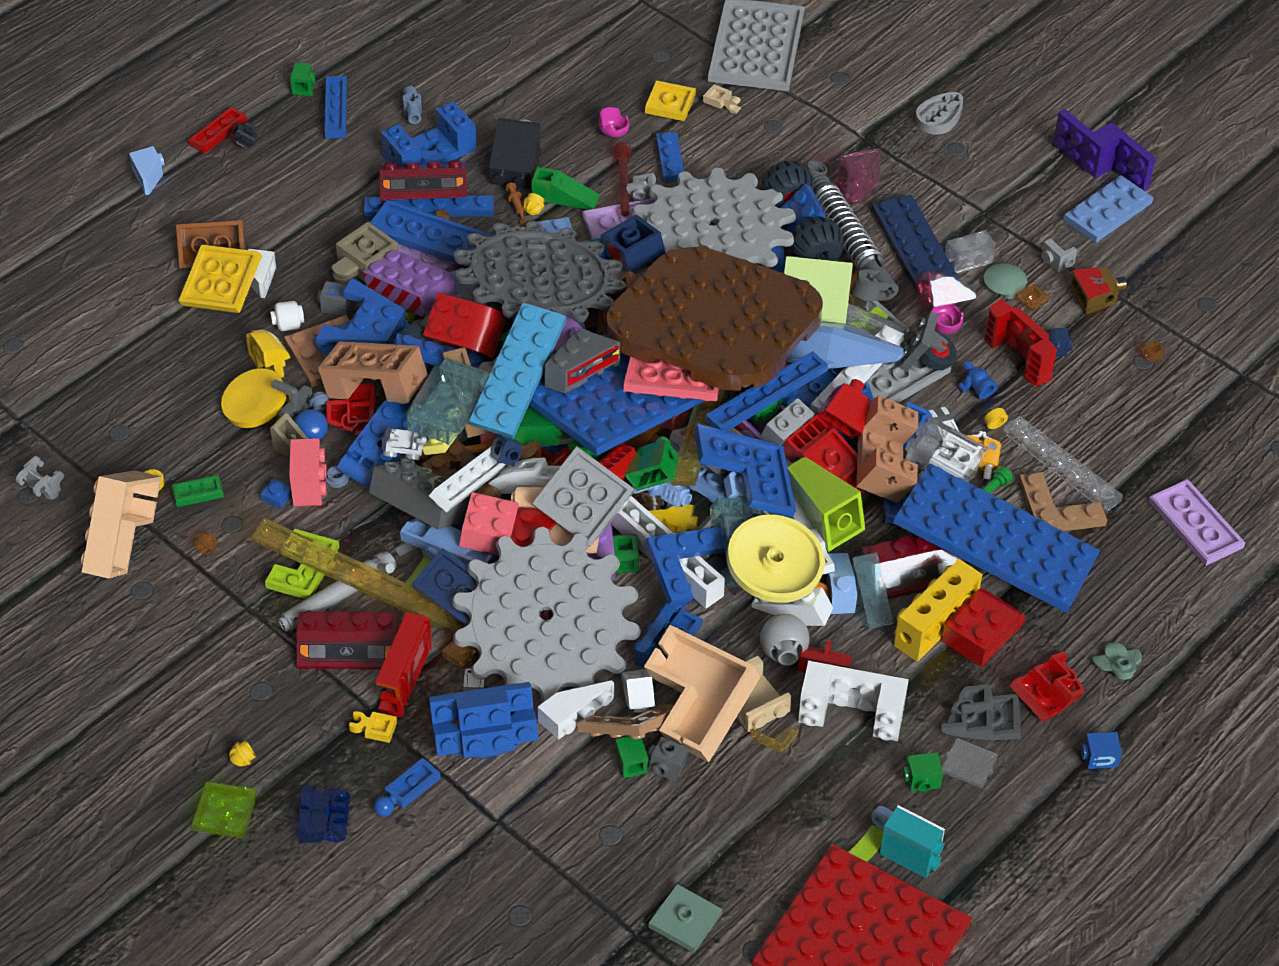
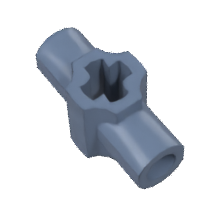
[403,86,422,124]

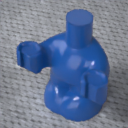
[958,361,997,399]

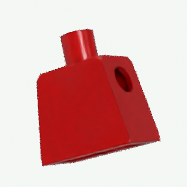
[815,379,871,439]

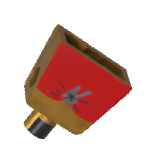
[1070,267,1127,314]

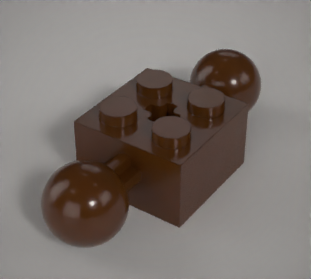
[419,432,502,499]

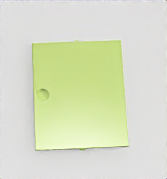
[784,256,853,324]

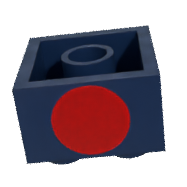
[601,214,666,272]

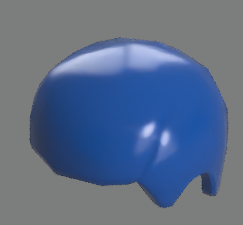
[294,409,328,440]

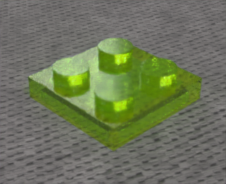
[192,782,257,838]

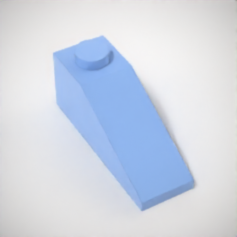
[826,553,857,614]

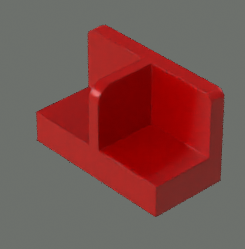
[798,640,852,673]

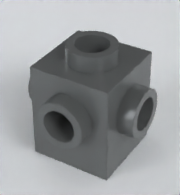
[647,737,689,782]

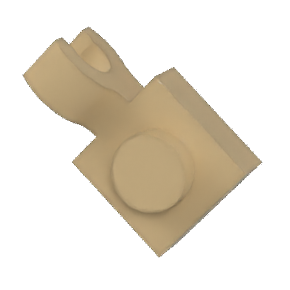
[703,85,741,114]

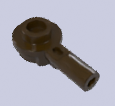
[640,495,664,511]

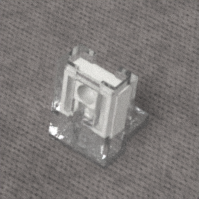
[905,417,988,483]

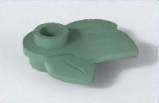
[1092,642,1142,680]

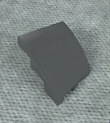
[942,684,1021,740]

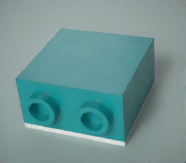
[880,805,945,878]

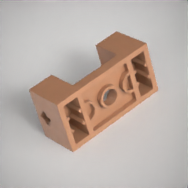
[318,341,428,404]
[856,395,918,503]

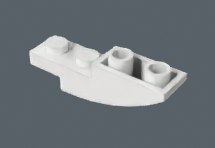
[486,458,561,494]

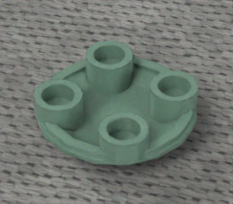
[983,264,1027,299]

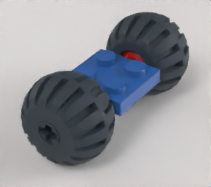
[761,160,844,261]

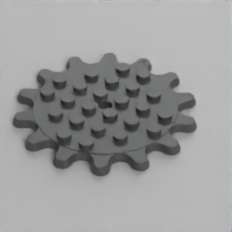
[454,221,626,322]

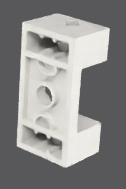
[798,661,909,741]

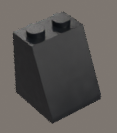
[489,118,541,189]

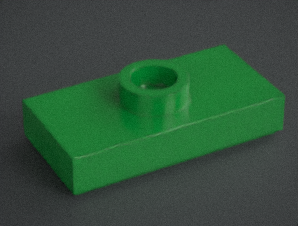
[172,475,224,507]

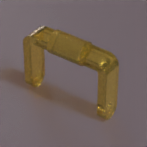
[750,726,798,752]

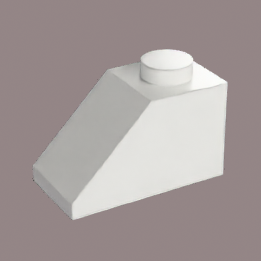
[248,249,276,298]
[621,669,655,712]

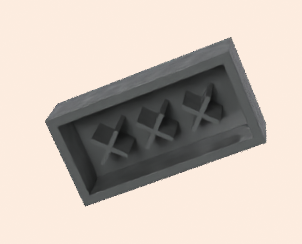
[369,458,471,529]

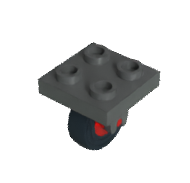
[900,311,957,371]

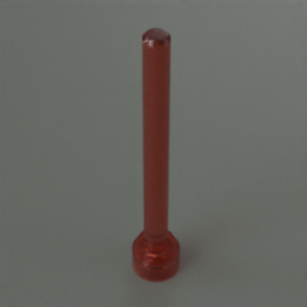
[614,142,631,217]

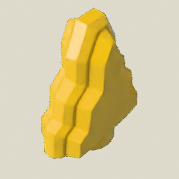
[649,504,699,533]

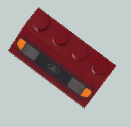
[380,160,467,200]
[860,535,964,602]
[297,611,399,670]

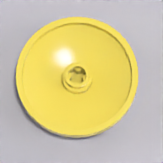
[727,515,825,603]

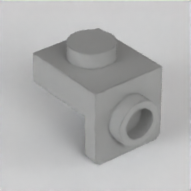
[626,173,656,201]
[1041,238,1077,272]

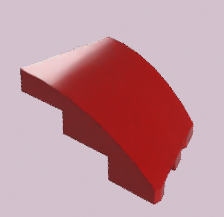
[326,383,376,436]
[1010,651,1085,722]

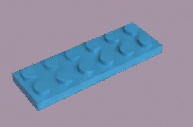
[469,302,567,439]

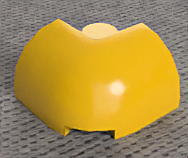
[246,330,290,378]

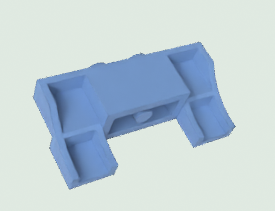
[400,518,499,566]

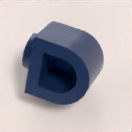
[1046,328,1073,357]
[491,435,523,466]

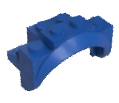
[429,682,538,759]

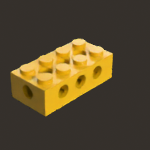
[894,559,982,662]

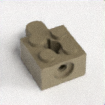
[332,222,399,284]

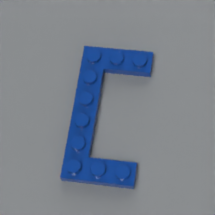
[644,524,741,605]

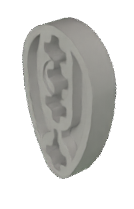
[915,92,963,135]

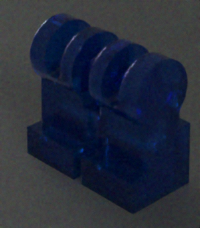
[298,786,351,843]

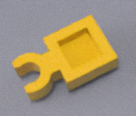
[349,711,397,743]

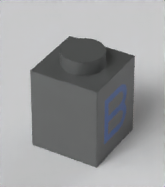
[317,281,353,316]

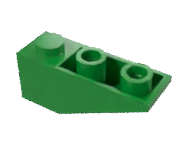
[532,167,600,210]

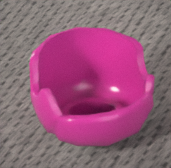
[598,107,630,138]
[931,302,963,335]

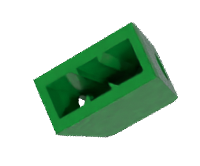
[624,437,679,491]

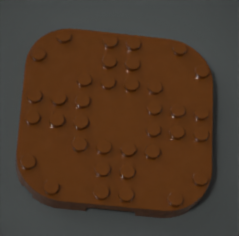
[606,246,823,390]

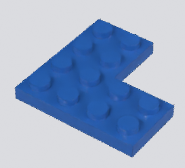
[694,423,796,518]

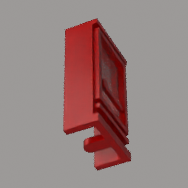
[375,612,432,717]

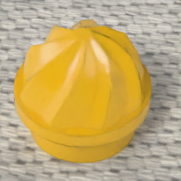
[523,193,544,215]
[229,740,256,766]

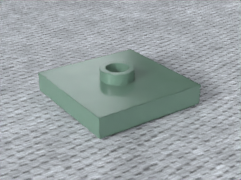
[649,884,722,953]

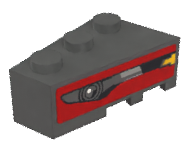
[545,329,620,393]

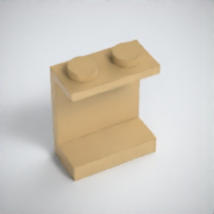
[736,656,791,732]

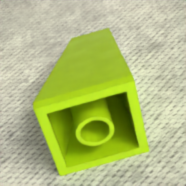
[787,457,865,552]

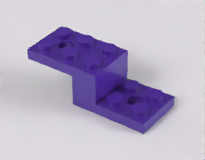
[1053,109,1156,191]

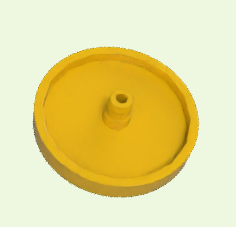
[221,368,287,428]

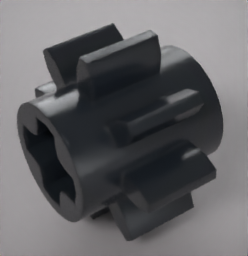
[231,122,257,148]

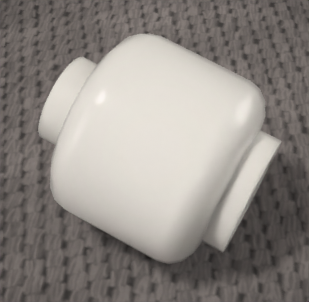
[270,301,304,331]

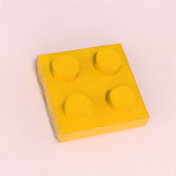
[645,81,696,121]

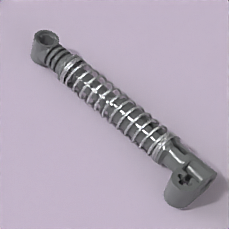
[806,160,899,301]

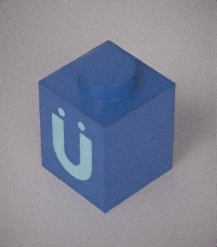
[1080,732,1122,769]

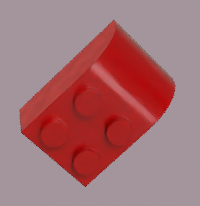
[423,292,507,359]
[942,588,1025,667]

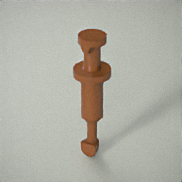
[506,183,527,225]

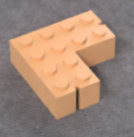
[81,470,161,578]
[644,625,760,762]

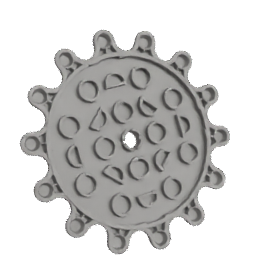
[632,168,796,267]
[452,527,641,703]

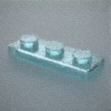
[853,552,893,630]

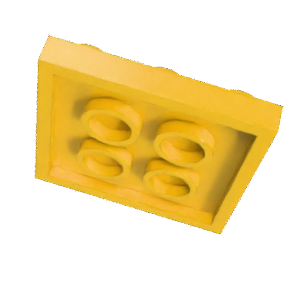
[179,245,262,313]

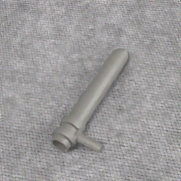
[278,551,397,631]

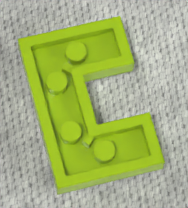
[265,529,339,599]

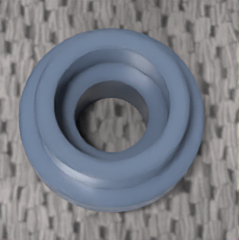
[309,392,332,411]
[325,466,349,488]

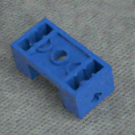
[381,101,476,165]

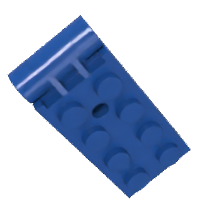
[337,397,426,490]

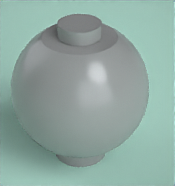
[760,614,810,665]

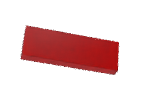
[188,107,247,154]

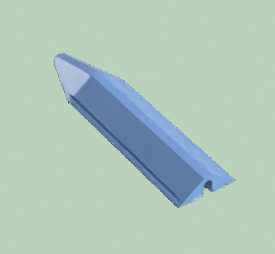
[786,321,904,369]

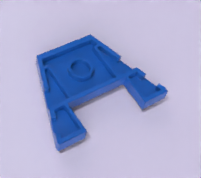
[316,278,406,345]

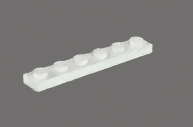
[811,325,904,413]
[429,446,507,512]

